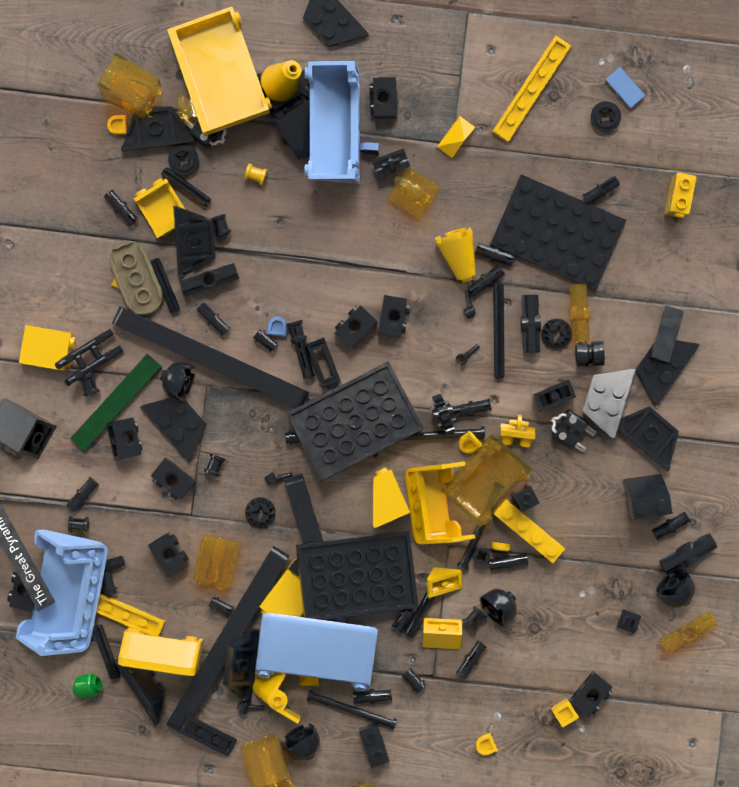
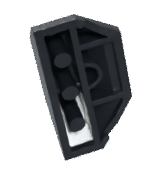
[113,658,166,726]

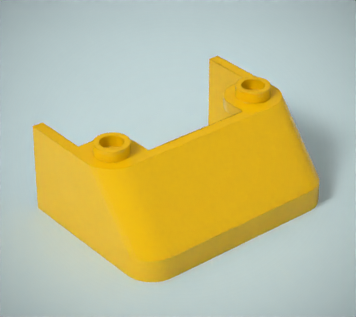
[405,461,475,544]
[117,627,203,676]
[253,672,301,724]

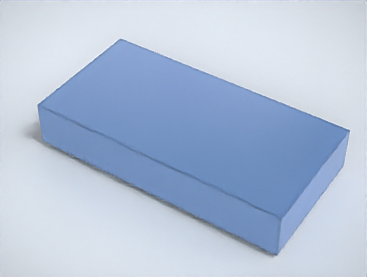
[605,67,645,109]

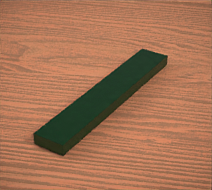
[70,353,162,451]

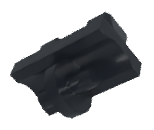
[371,148,411,179]

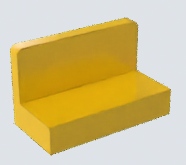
[422,618,462,649]

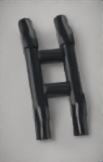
[55,328,124,386]

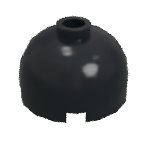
[160,362,195,402]
[656,570,696,608]
[479,588,517,627]
[281,724,320,761]

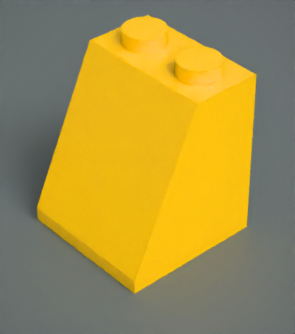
[373,467,410,528]

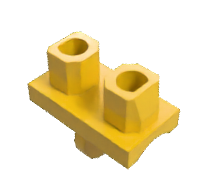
[500,415,536,447]

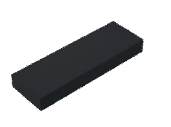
[650,305,684,365]
[178,714,237,756]

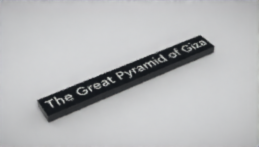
[0,503,55,612]

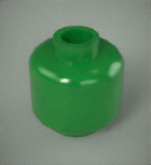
[72,673,102,700]

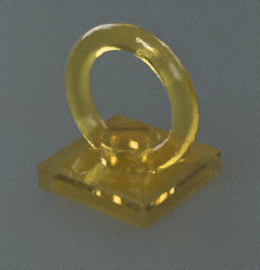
[388,167,440,220]

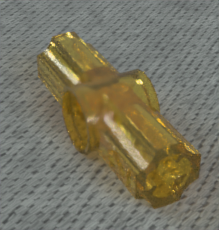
[569,284,590,342]
[659,610,718,654]

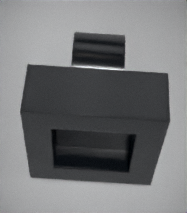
[616,609,641,634]

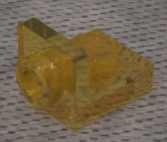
[177,92,198,119]

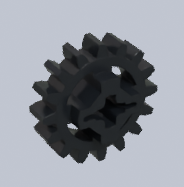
[430,393,457,435]

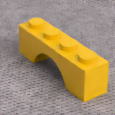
[493,498,565,563]

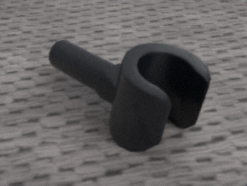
[463,290,476,319]
[456,344,480,365]
[264,472,292,485]
[237,702,265,715]

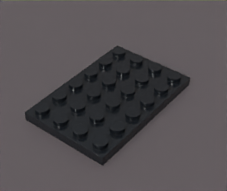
[490,174,626,290]
[286,361,424,482]
[296,531,418,620]

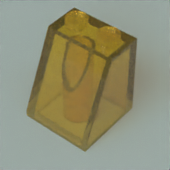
[97,53,162,119]
[193,533,242,590]
[240,734,296,787]

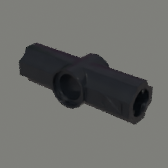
[180,263,240,297]
[521,295,541,353]
[659,533,717,575]

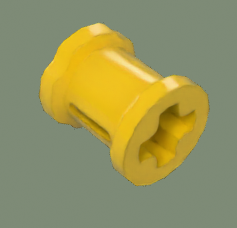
[244,163,268,185]

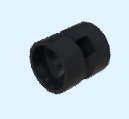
[575,341,605,367]

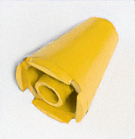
[260,60,301,102]
[435,227,476,283]

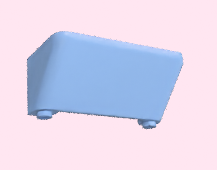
[305,61,360,184]
[16,530,108,656]
[255,613,378,691]

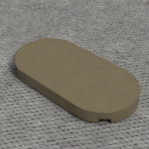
[109,241,163,315]

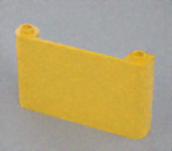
[167,7,272,136]

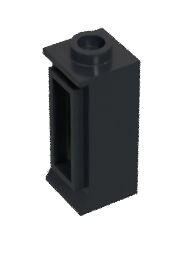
[306,337,341,389]
[511,484,540,512]

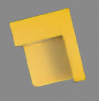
[551,698,579,727]

